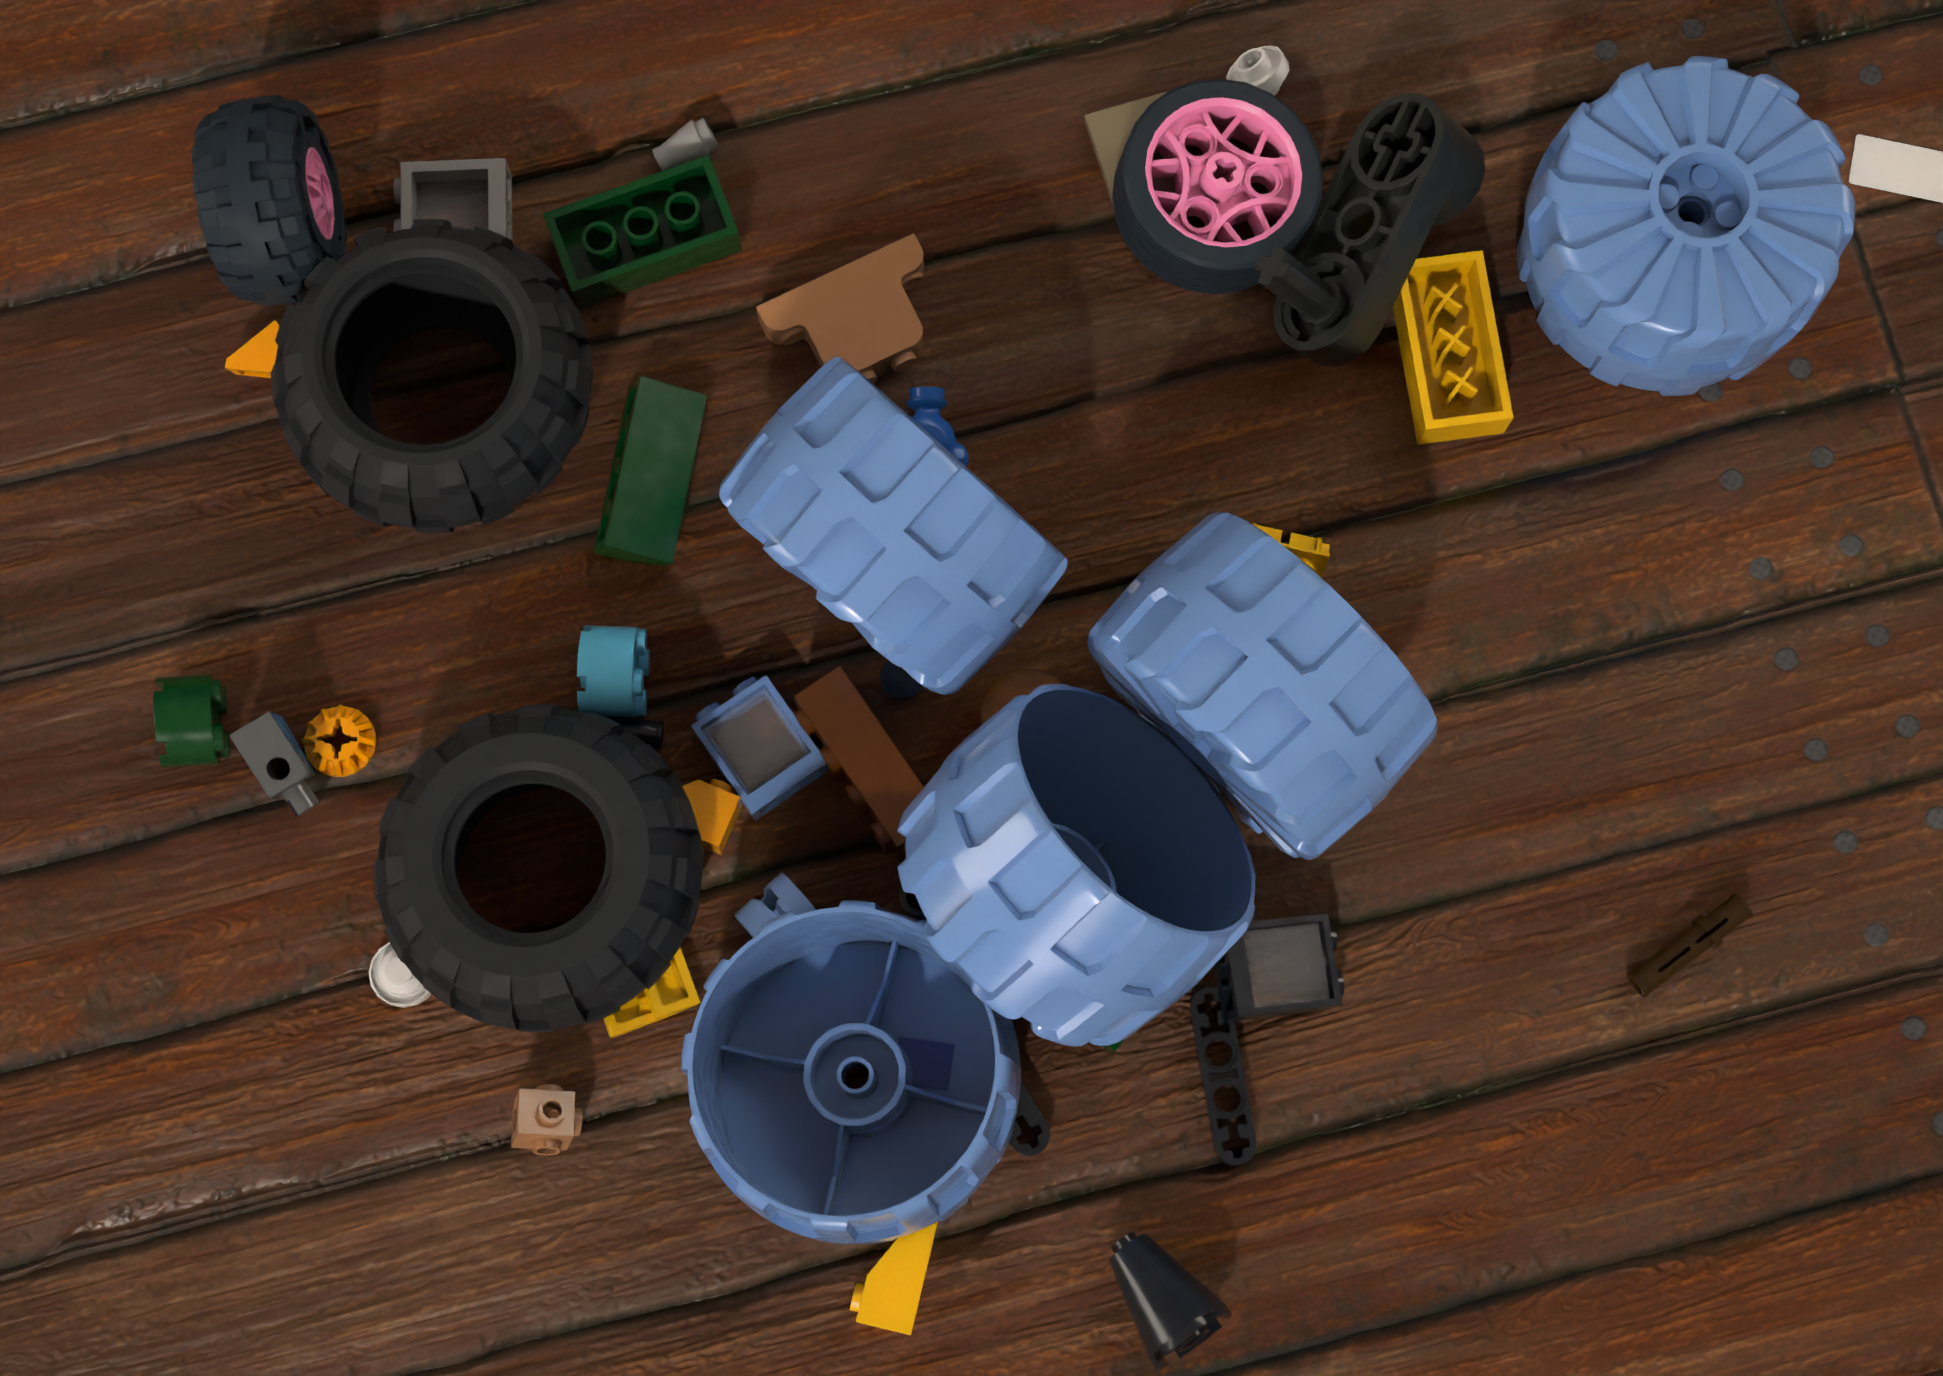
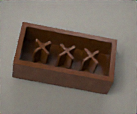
[793,666,924,860]

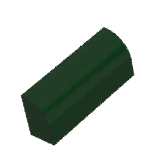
[593,376,707,566]

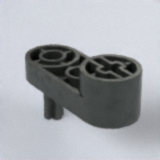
[1254,93,1486,367]

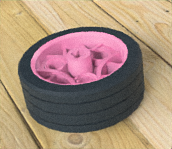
[1112,79,1323,294]

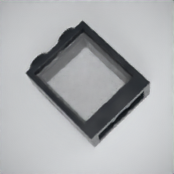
[1215,913,1344,1022]

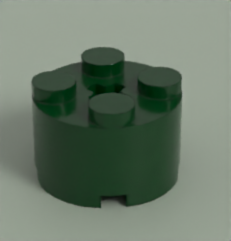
[153,674,231,768]

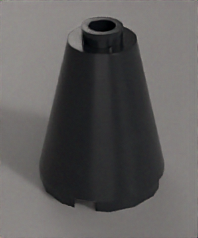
[1109,1232,1232,1369]

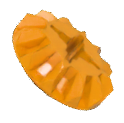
[302,705,376,777]

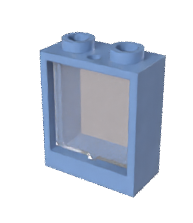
[691,675,828,821]

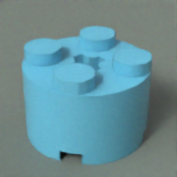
[577,625,650,717]

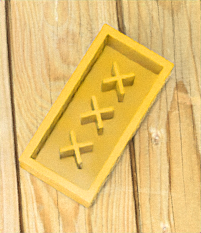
[1393,250,1514,445]

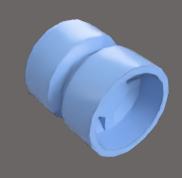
[734,872,816,938]

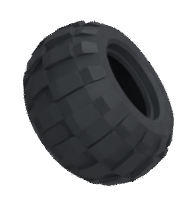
[271,219,593,533]
[373,704,704,1032]

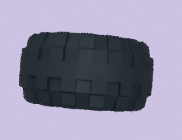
[191,95,347,306]

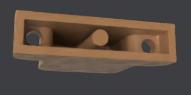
[756,233,924,384]

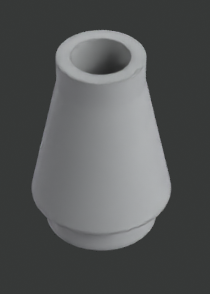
[652,118,720,171]

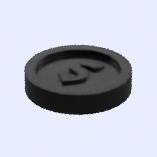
[880,660,923,700]

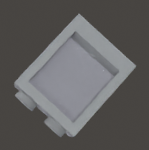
[393,158,513,241]

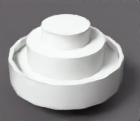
[1226,45,1289,96]
[369,942,431,1008]

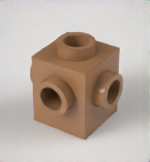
[511,1084,582,1156]

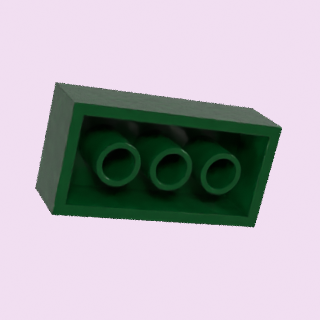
[543,155,742,309]

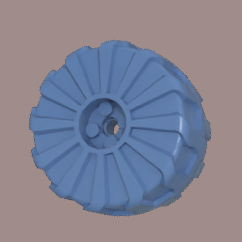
[1516,56,1855,396]
[719,357,1068,695]
[1087,512,1438,860]
[897,684,1256,1047]
[681,900,1021,1244]

